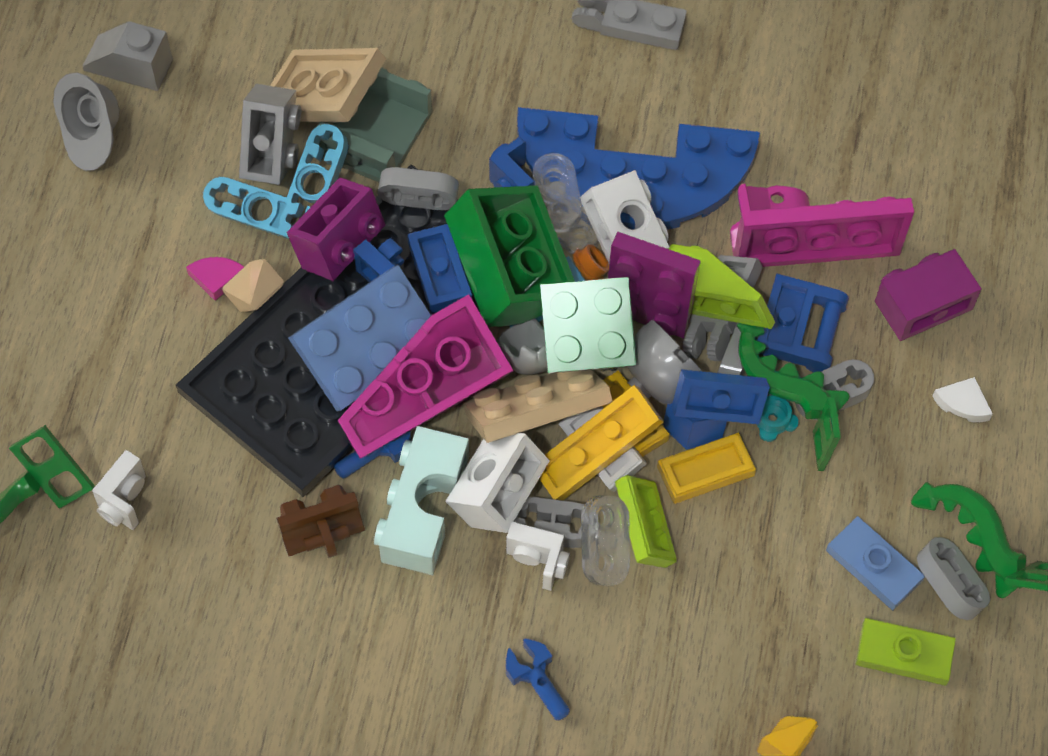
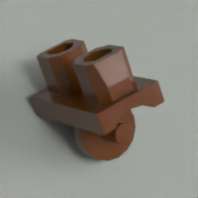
[277,485,365,558]

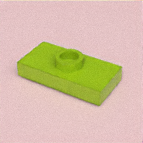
[615,475,677,568]
[855,618,956,686]

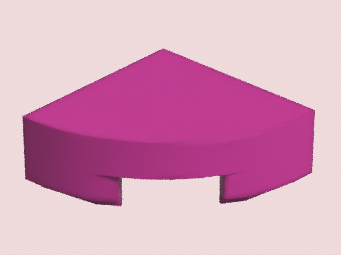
[186,257,244,300]

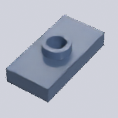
[826,516,925,611]

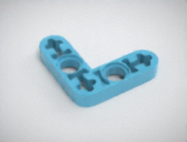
[203,124,349,239]

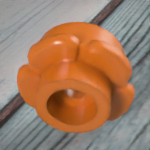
[573,244,609,281]

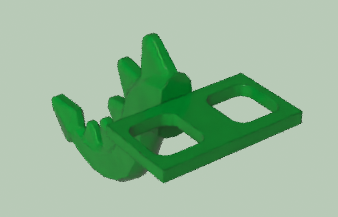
[737,323,850,471]
[0,425,95,524]
[911,482,1048,599]

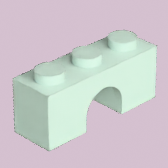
[374,426,469,575]

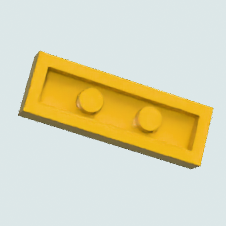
[539,385,664,501]

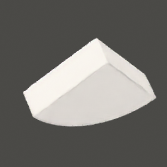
[932,377,993,422]

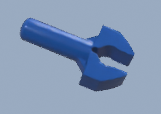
[334,431,411,479]
[506,639,570,721]

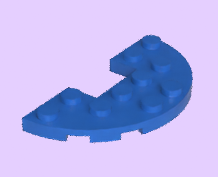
[517,107,760,230]

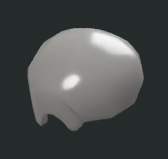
[496,319,548,375]

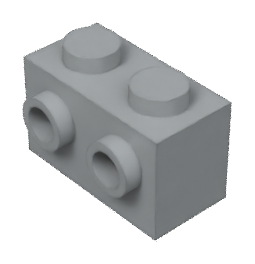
[239,84,301,185]

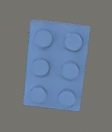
[288,265,431,411]

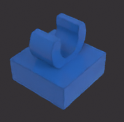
[353,238,404,283]

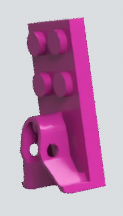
[730,183,914,267]

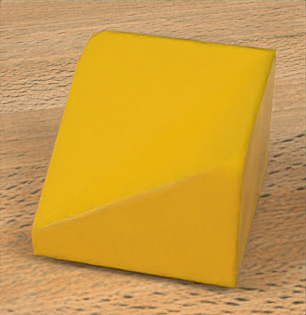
[757,716,818,756]

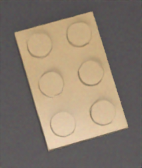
[270,48,386,122]
[463,369,613,443]

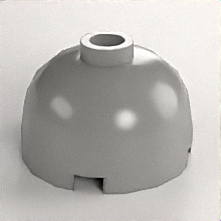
[627,320,701,404]

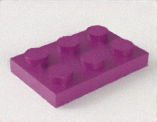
[608,231,701,339]

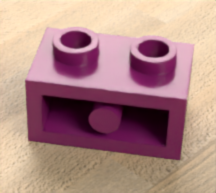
[286,177,385,281]
[875,249,982,342]

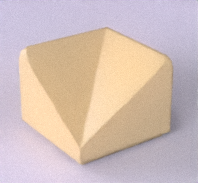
[222,259,284,312]

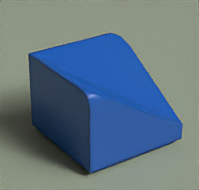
[663,403,727,450]

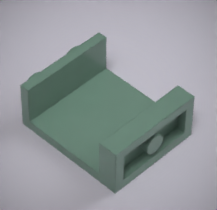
[318,67,432,182]

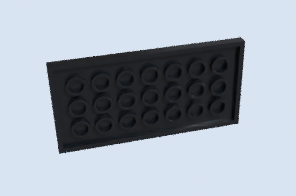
[176,164,481,497]

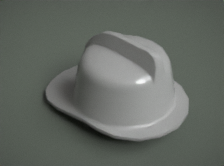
[53,72,120,171]

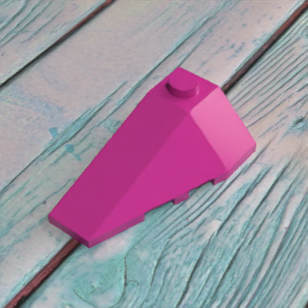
[338,294,513,459]

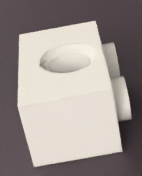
[580,170,669,263]
[445,433,550,533]

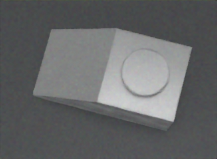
[82,21,173,91]

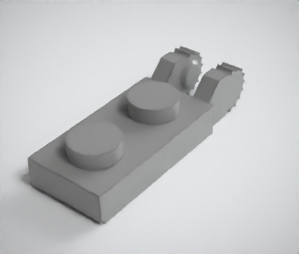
[571,0,687,50]
[683,255,763,361]

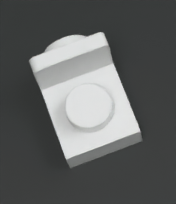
[92,450,146,530]
[506,521,570,591]

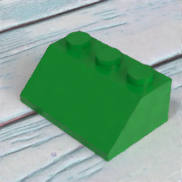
[444,185,575,327]

